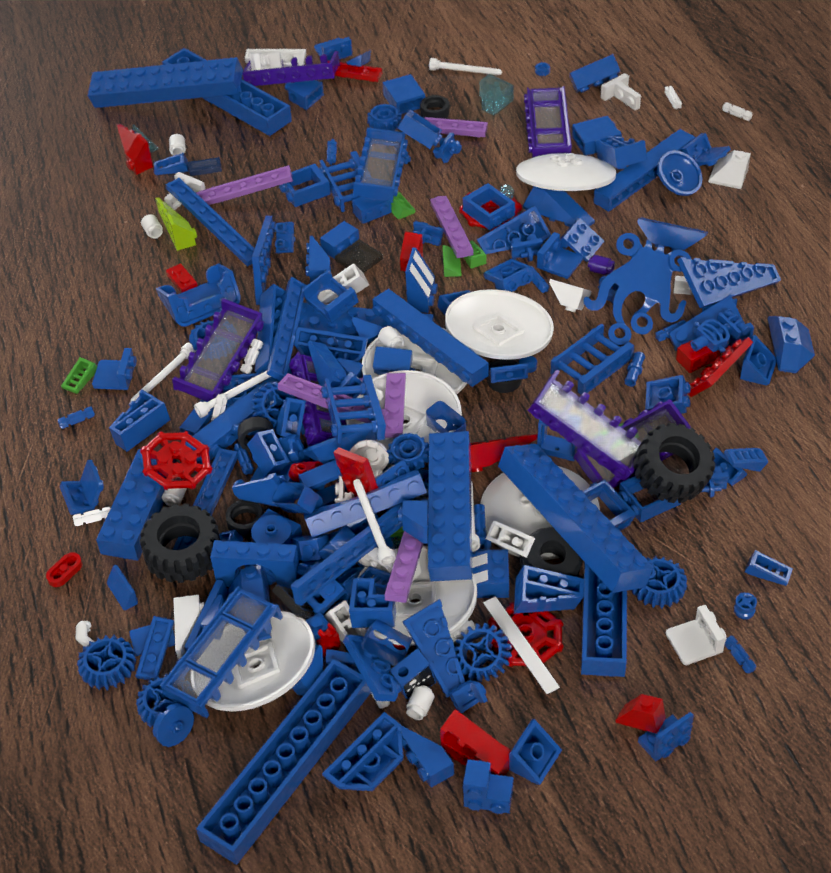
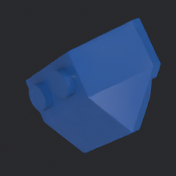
[637,217,708,251]
[768,316,815,373]
[294,327,368,362]
[302,431,376,464]
[322,712,403,791]

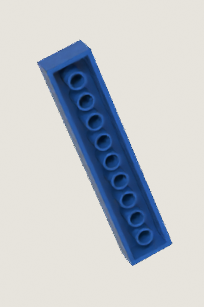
[162,48,292,136]
[88,57,243,108]
[498,444,654,593]
[196,659,371,865]

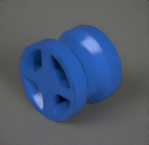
[734,592,757,619]

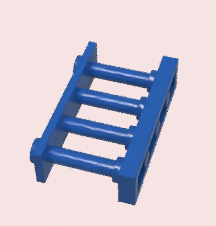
[319,151,372,212]
[550,323,634,395]
[321,375,386,444]

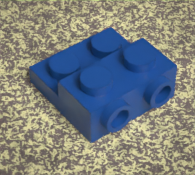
[484,258,534,292]
[645,375,691,414]

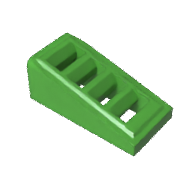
[463,240,486,268]
[61,357,97,394]

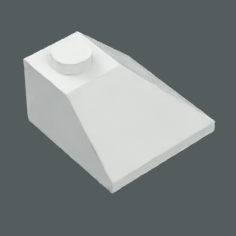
[708,150,751,189]
[549,279,592,312]

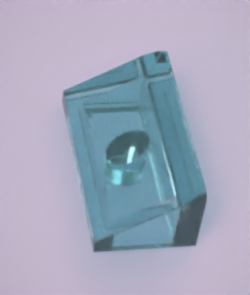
[132,125,159,153]

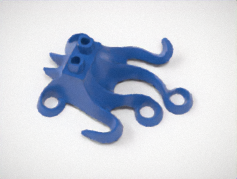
[584,233,691,345]

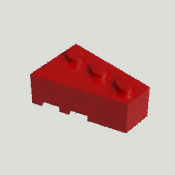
[440,709,511,776]

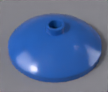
[657,150,703,196]

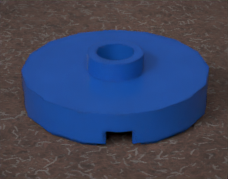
[251,515,292,544]
[153,703,194,747]

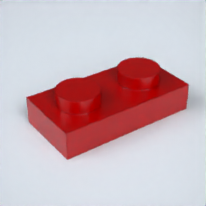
[166,263,197,293]

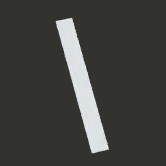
[483,597,560,694]

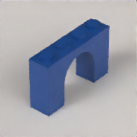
[211,540,301,591]

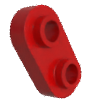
[288,461,324,482]
[46,553,83,587]

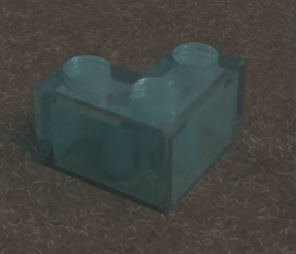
[479,74,514,116]

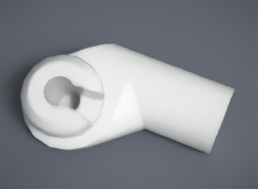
[75,621,94,647]

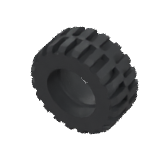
[633,423,715,503]
[140,504,221,583]

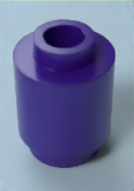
[588,255,615,276]

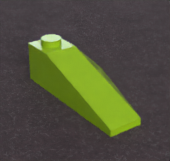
[155,197,197,251]

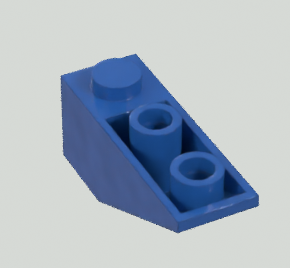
[306,236,331,283]
[401,726,454,788]

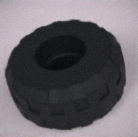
[520,527,583,577]

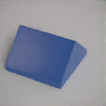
[740,335,777,386]
[509,719,562,785]

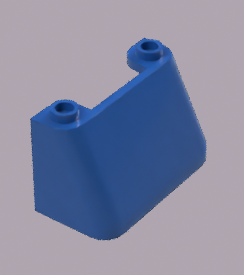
[156,263,241,327]
[232,434,311,507]

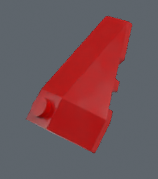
[117,124,153,175]
[470,434,538,472]

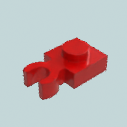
[317,623,341,658]

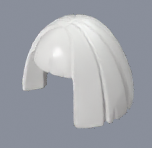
[350,440,389,478]

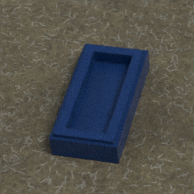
[188,157,222,176]

